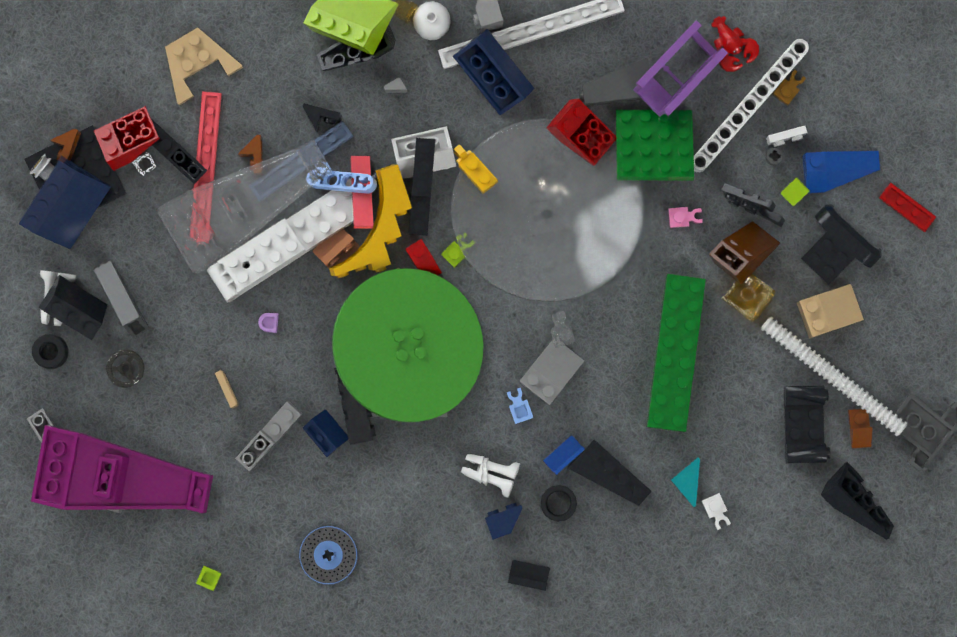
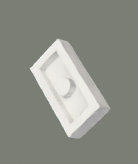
[766,126,807,147]

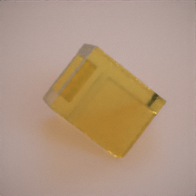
[394,0,418,24]

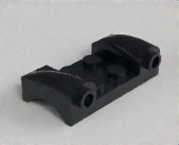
[784,385,830,464]

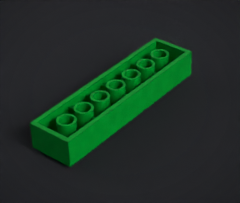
[646,274,706,432]

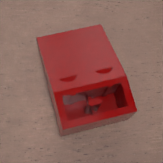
[546,98,616,166]
[94,106,160,171]

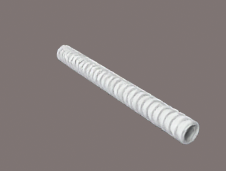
[761,317,907,436]

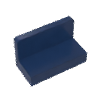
[303,410,349,457]

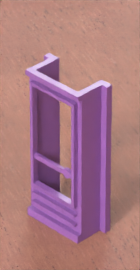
[633,20,728,117]

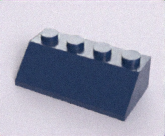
[453,29,535,115]

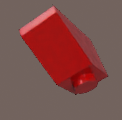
[405,239,442,276]

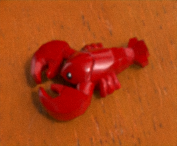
[711,16,759,72]

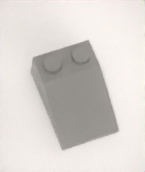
[473,0,503,33]
[519,337,584,406]

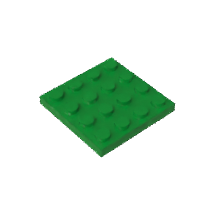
[616,110,694,181]

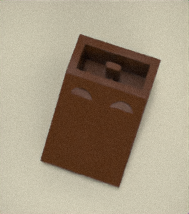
[709,221,780,285]

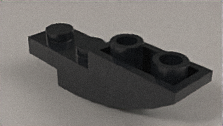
[152,120,207,184]

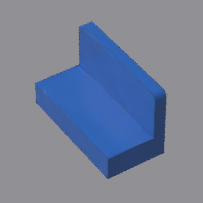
[543,435,585,475]

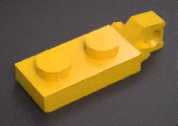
[453,144,498,194]

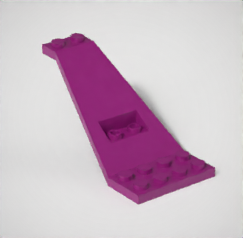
[31,425,213,513]

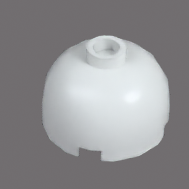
[413,1,451,40]

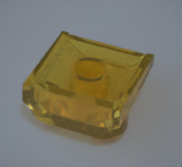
[721,274,776,322]

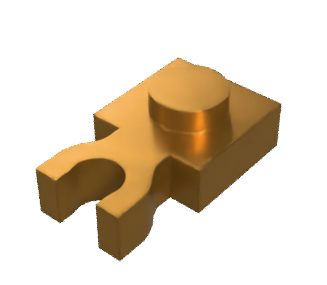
[772,70,806,106]

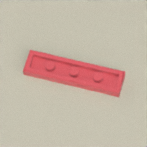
[350,156,374,229]

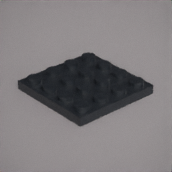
[24,125,127,208]

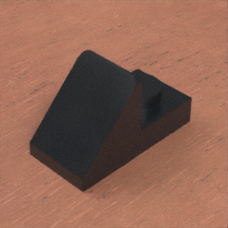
[303,103,342,132]

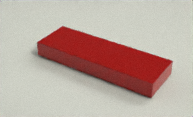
[879,182,936,232]

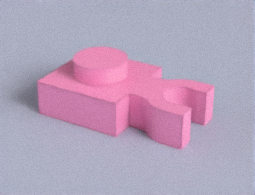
[668,207,703,228]

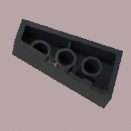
[334,368,376,445]
[567,440,652,506]

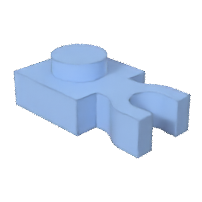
[507,388,533,424]

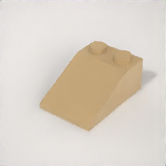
[797,284,864,339]

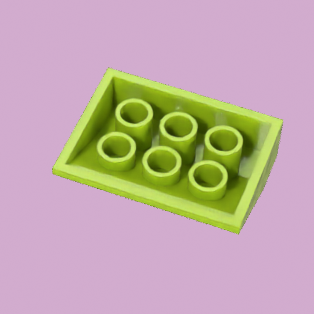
[303,0,399,55]

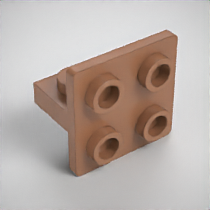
[313,229,360,278]

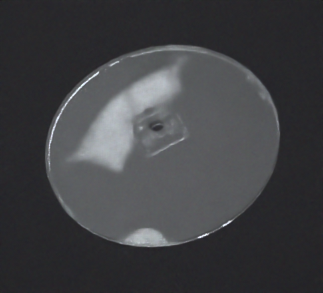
[451,119,644,302]

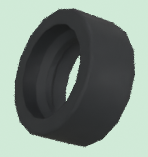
[540,485,577,522]

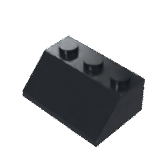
[39,275,108,340]

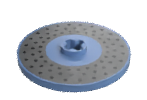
[299,526,357,584]

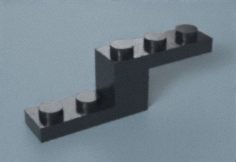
[409,138,435,236]

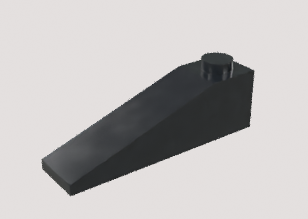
[316,25,396,71]
[821,462,894,540]

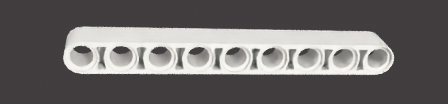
[694,39,809,172]

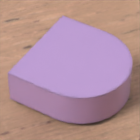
[258,313,279,333]

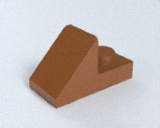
[50,129,81,161]
[238,135,263,175]
[848,409,872,448]

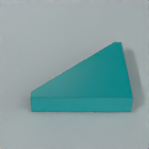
[671,457,700,507]

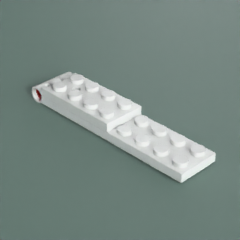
[207,179,353,303]

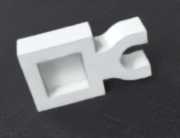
[702,493,731,530]

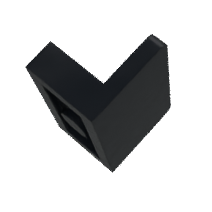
[508,560,550,591]

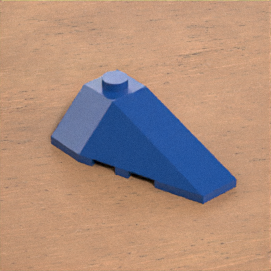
[802,151,880,194]

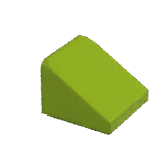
[781,177,810,206]

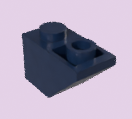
[485,502,522,540]

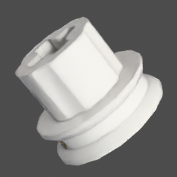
[30,154,54,180]

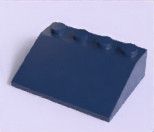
[19,156,111,249]

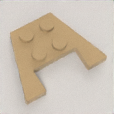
[165,28,243,105]

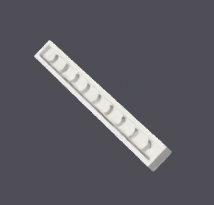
[438,0,625,69]

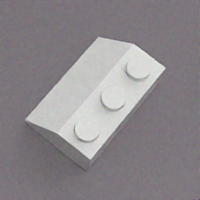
[391,126,456,179]

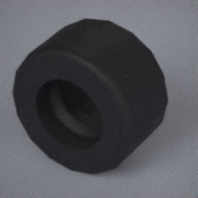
[32,334,69,369]

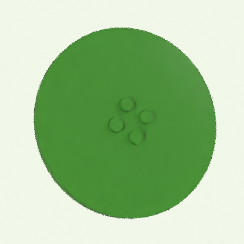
[332,268,483,423]

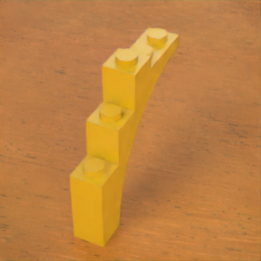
[329,164,412,278]

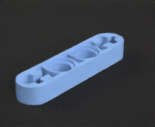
[307,169,377,194]

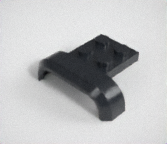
[801,204,882,284]

